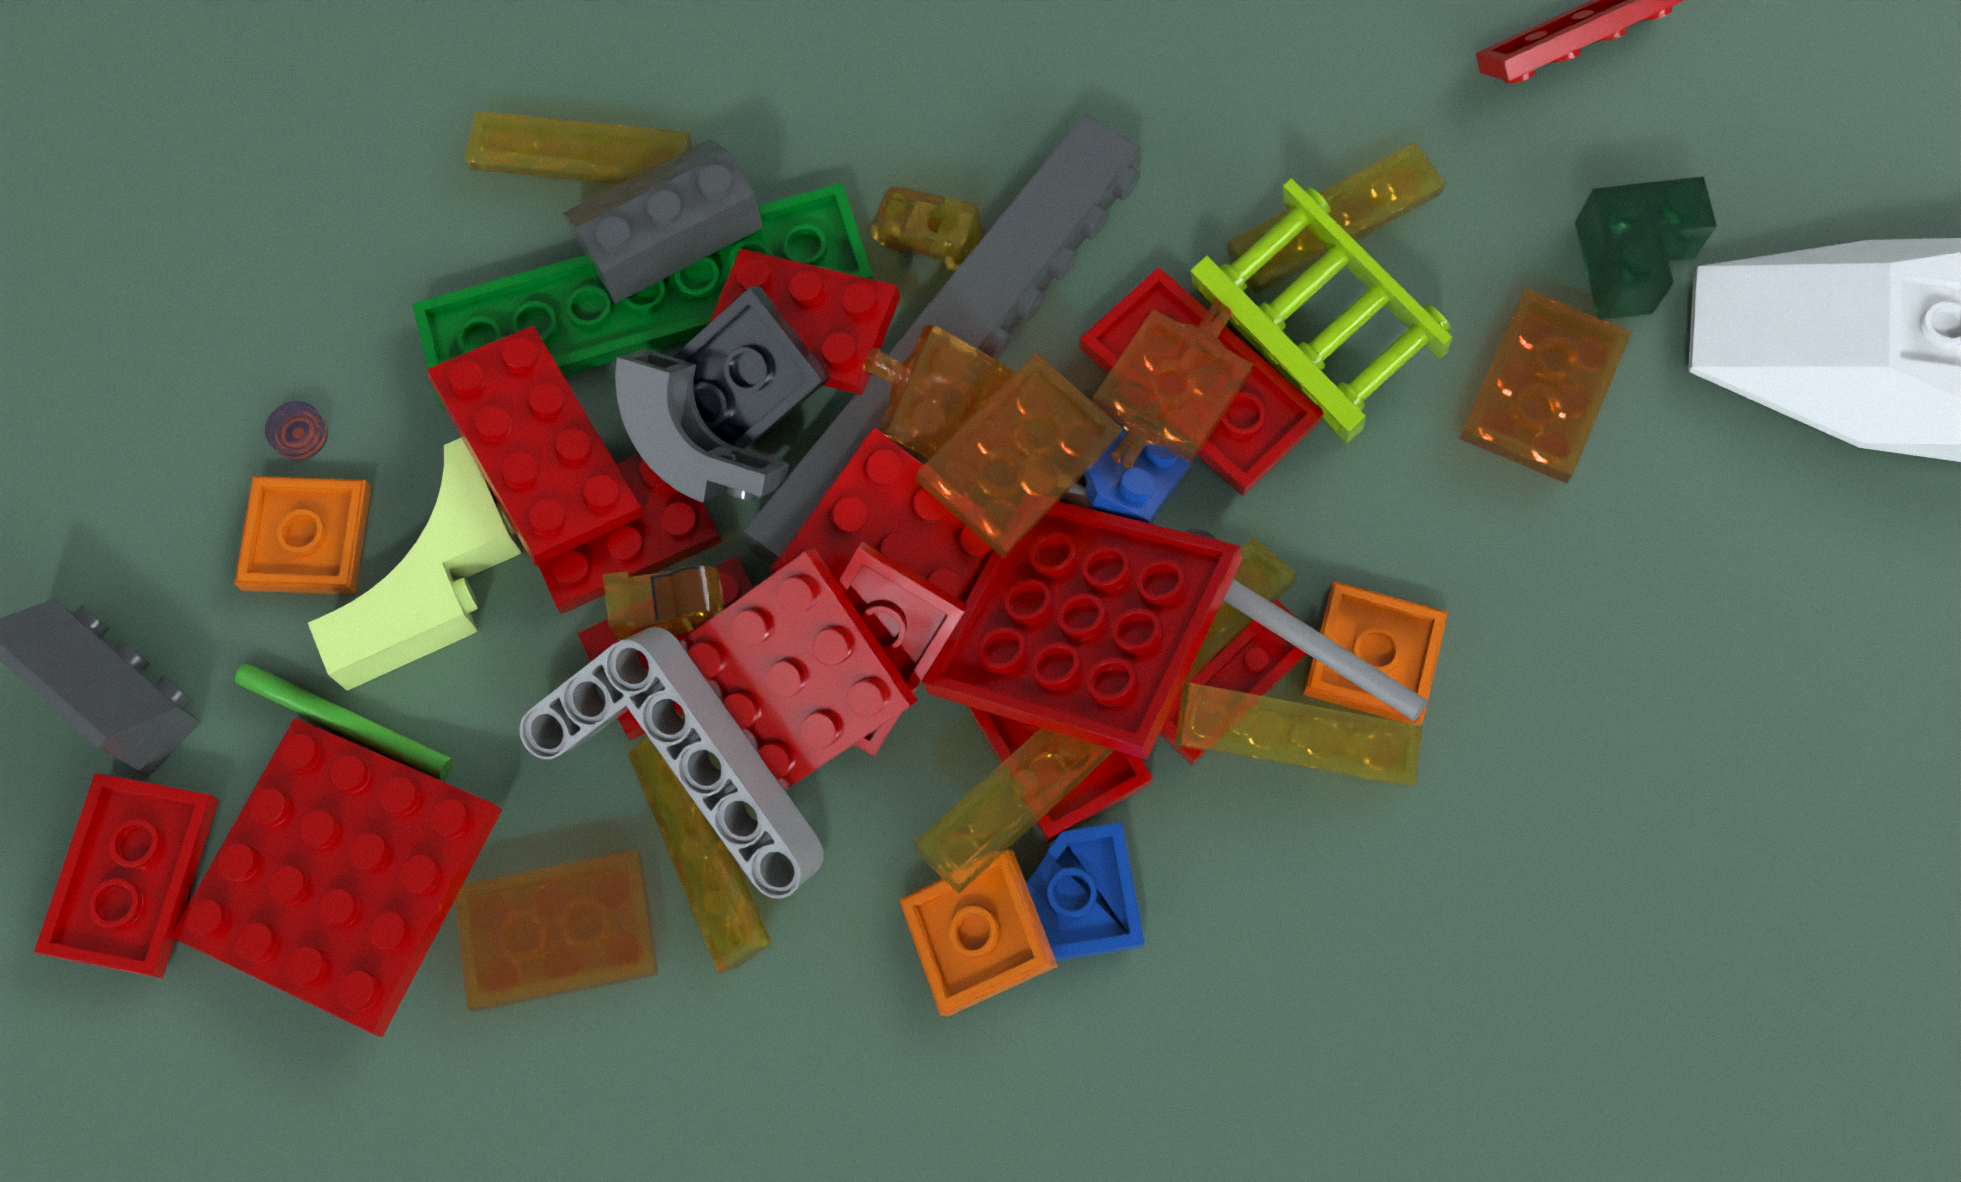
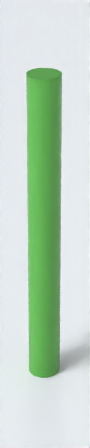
[234,663,453,780]

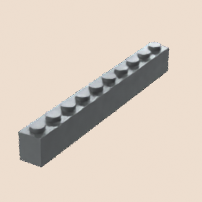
[743,113,1141,566]

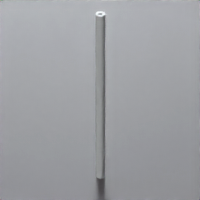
[1023,455,1427,721]

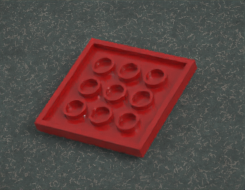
[922,493,1243,760]
[171,718,502,1038]

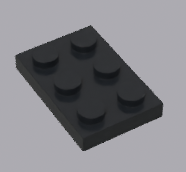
[673,285,831,450]

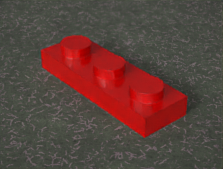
[1160,599,1307,766]

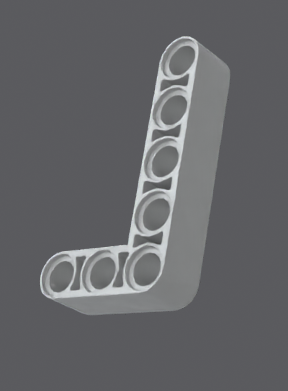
[519,627,824,898]

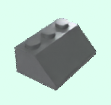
[563,139,763,304]
[0,599,201,776]

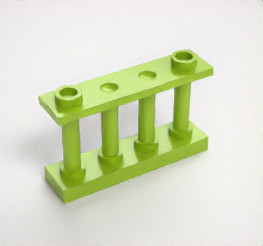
[1190,178,1453,444]

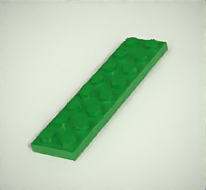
[412,182,874,411]

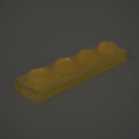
[465,111,692,185]
[1226,142,1446,294]
[1175,683,1423,787]
[628,737,772,974]

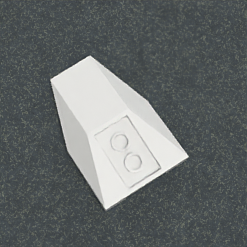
[1688,238,1961,462]

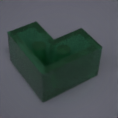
[1575,176,1717,320]

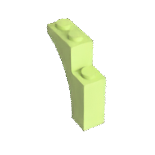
[308,438,522,691]

